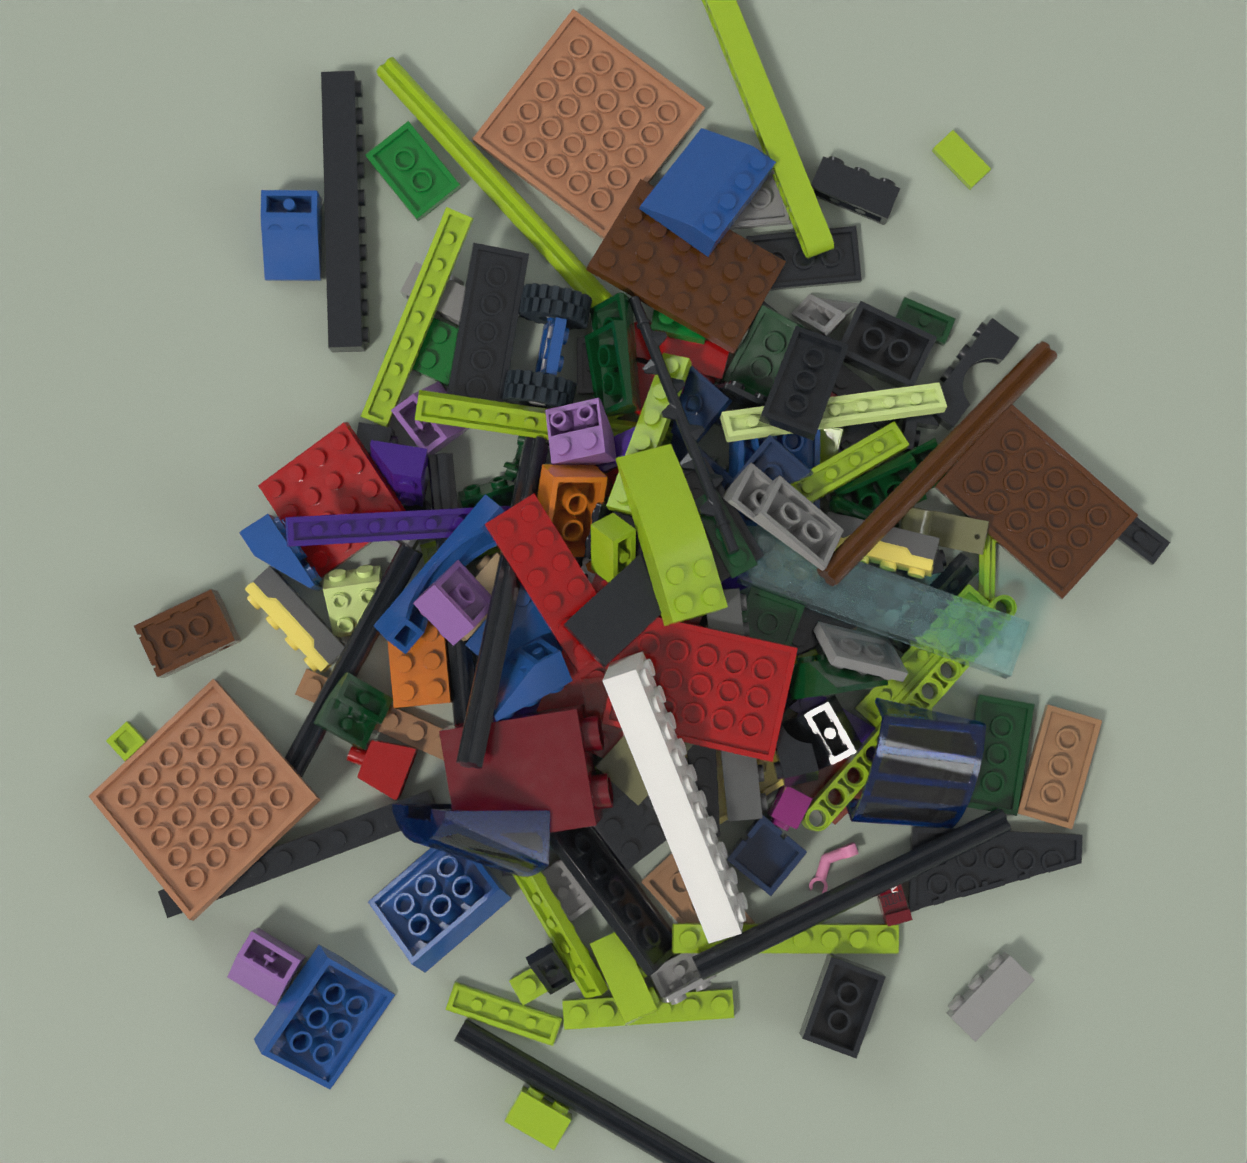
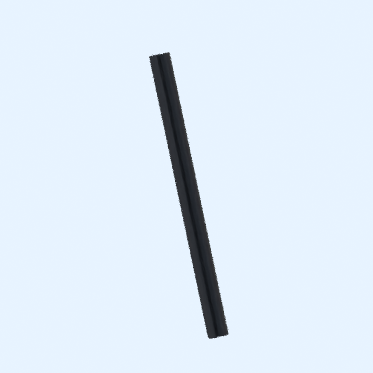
[456,436,549,769]
[428,453,475,725]
[285,543,423,777]
[692,808,1011,980]
[454,1018,714,1163]

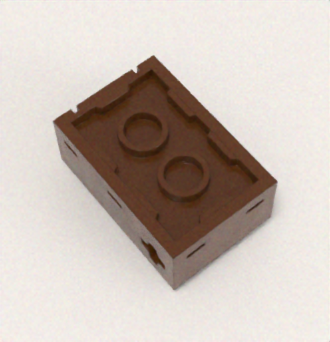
[134,589,242,678]

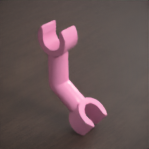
[809,842,859,893]

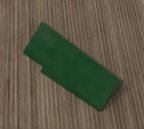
[585,292,641,417]
[833,438,947,511]

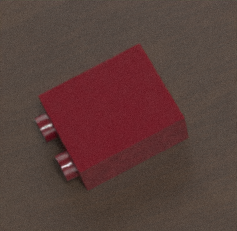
[439,704,614,847]

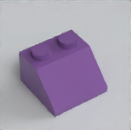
[413,560,491,645]

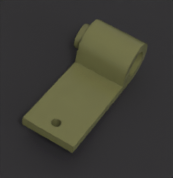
[900,507,990,555]

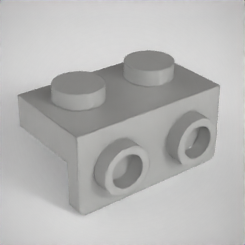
[541,859,595,922]
[649,953,717,1005]

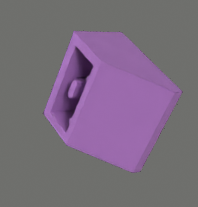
[391,381,469,455]
[545,398,616,465]
[227,927,306,1006]

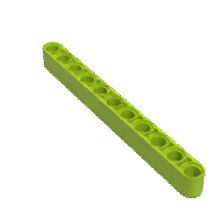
[702,0,834,259]
[801,595,1017,831]

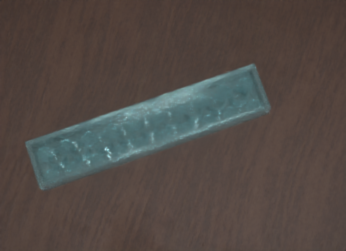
[737,525,1030,679]

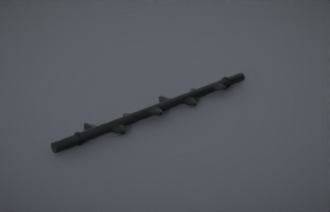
[629,296,739,555]

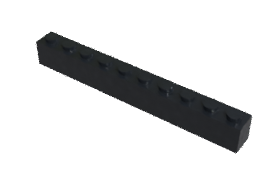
[321,71,370,353]
[158,789,440,918]

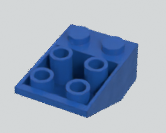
[261,190,322,281]
[239,514,323,591]
[493,637,572,722]

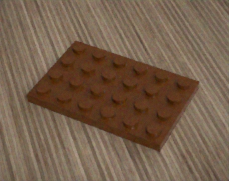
[586,179,786,354]
[934,404,1138,599]

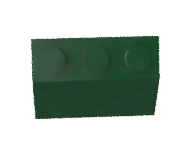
[789,654,888,700]

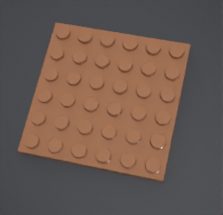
[472,9,705,239]
[88,679,321,921]

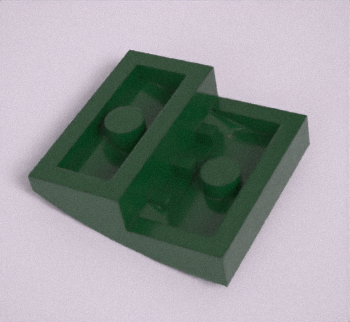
[314,673,393,749]

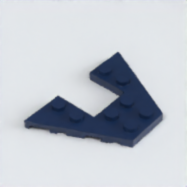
[670,365,814,491]

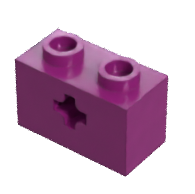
[767,785,812,831]

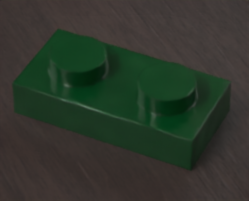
[895,297,956,346]

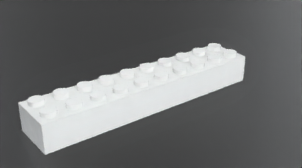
[602,651,748,943]

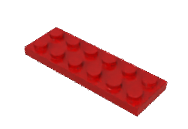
[484,493,597,672]

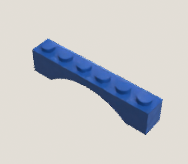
[373,494,505,654]

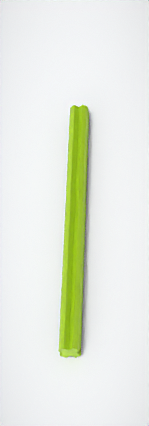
[376,57,612,308]

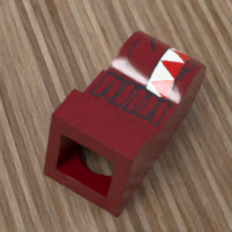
[877,884,913,927]

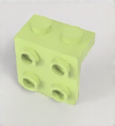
[323,565,382,637]

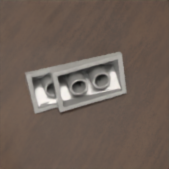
[721,463,844,571]

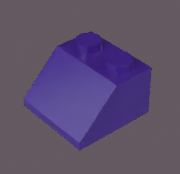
[370,440,429,506]

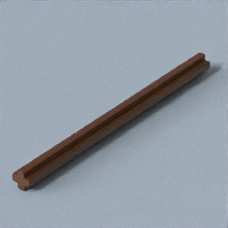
[817,341,1057,587]

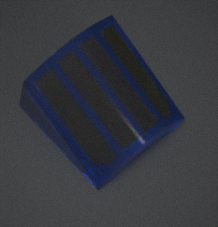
[846,698,986,828]
[392,804,550,877]

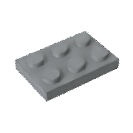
[813,621,908,682]

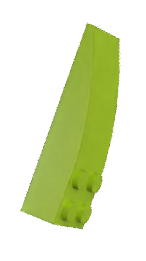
[616,444,728,626]

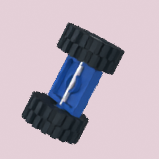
[502,283,592,409]

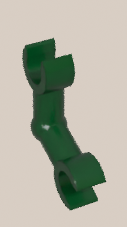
[502,436,533,482]

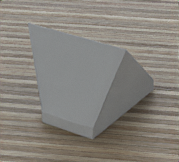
[791,294,859,337]

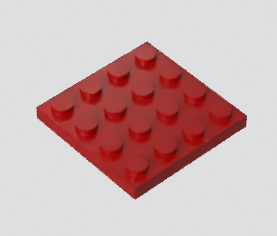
[258,422,406,578]

